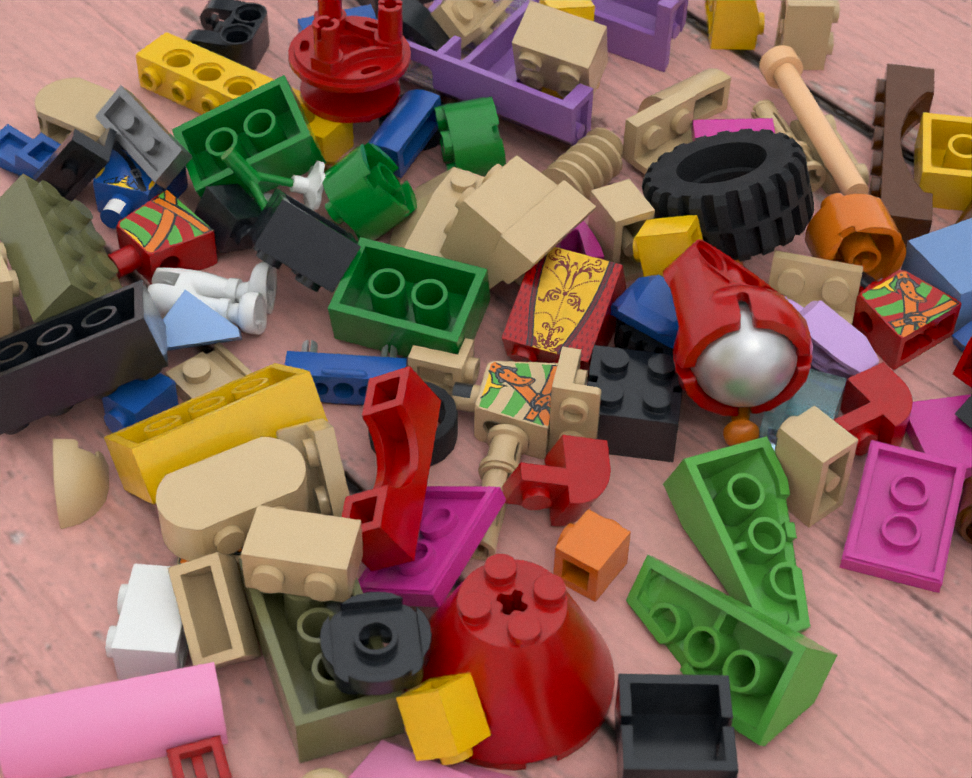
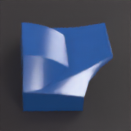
[610,274,679,349]

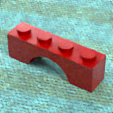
[341,366,441,571]

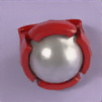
[663,239,813,416]

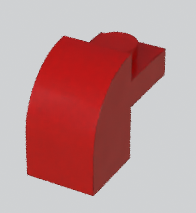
[834,362,913,456]
[502,434,611,527]

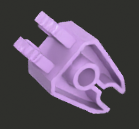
[785,296,879,393]

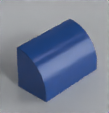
[367,89,441,178]

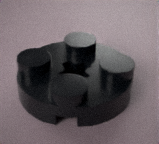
[320,592,431,695]

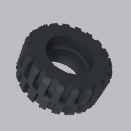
[642,129,814,262]

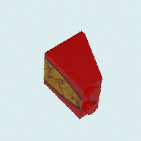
[501,247,627,378]

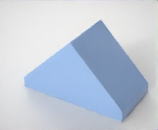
[163,289,242,351]

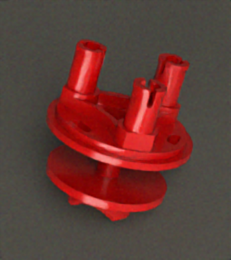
[288,0,411,123]

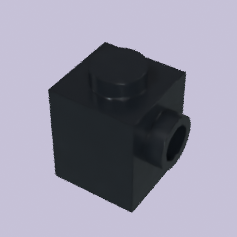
[194,183,262,253]

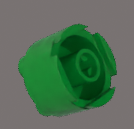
[434,96,506,177]
[322,142,417,241]

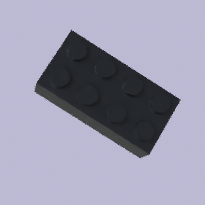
[0,279,168,435]

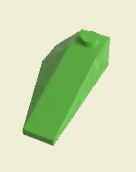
[663,436,810,633]
[626,555,837,746]

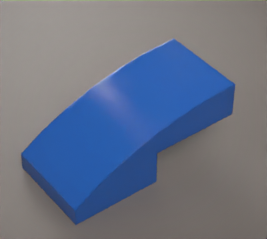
[0,124,61,178]

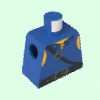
[93,140,188,229]

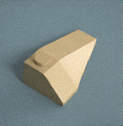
[390,167,484,258]

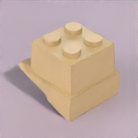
[440,155,596,289]

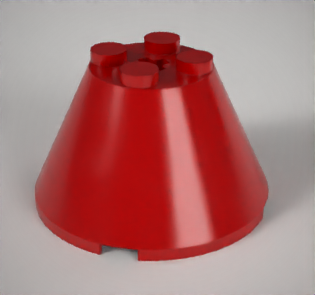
[404,553,615,770]

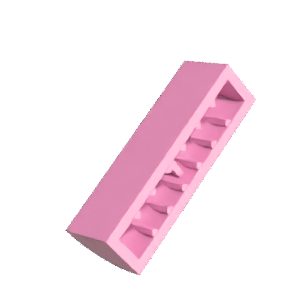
[0,662,228,778]

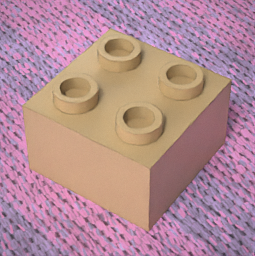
[512,0,608,98]

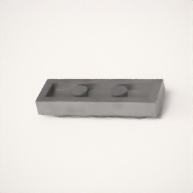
[95,85,193,189]

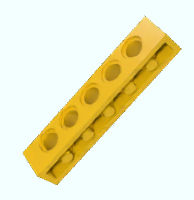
[135,32,354,168]

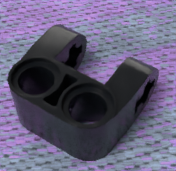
[184,0,270,70]

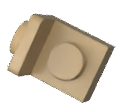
[408,338,480,396]

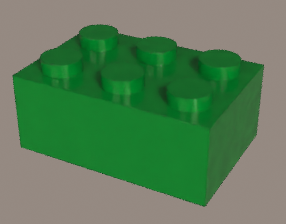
[171,75,327,198]
[328,237,490,358]

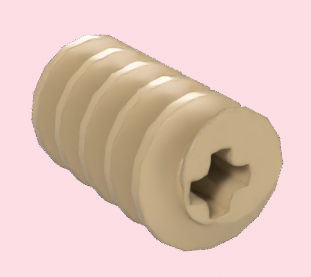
[542,128,624,200]

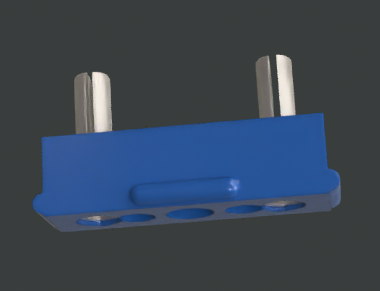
[285,340,407,405]

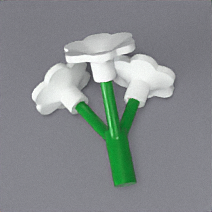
[221,147,326,211]

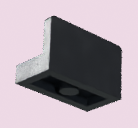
[32,127,117,202]

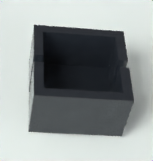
[249,188,361,293]
[587,345,683,463]
[614,674,738,778]

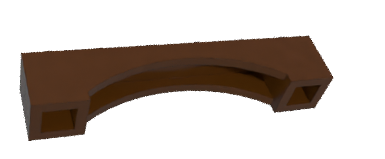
[869,64,935,247]

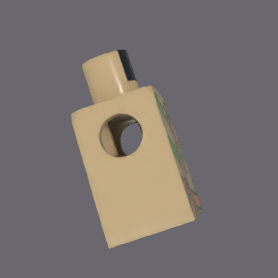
[451,361,558,460]

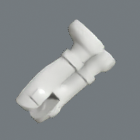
[147,262,277,335]

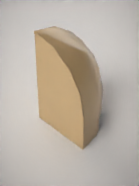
[53,439,109,529]

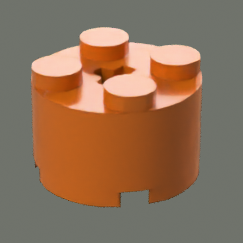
[804,193,906,280]

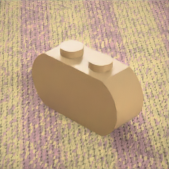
[35,78,145,144]
[156,437,309,561]

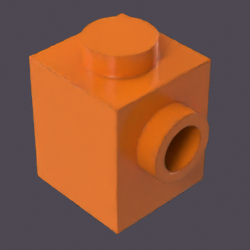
[553,509,631,602]

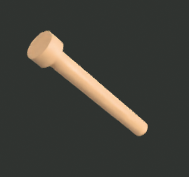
[759,45,869,196]

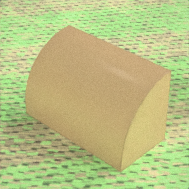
[638,68,731,120]
[168,552,262,669]

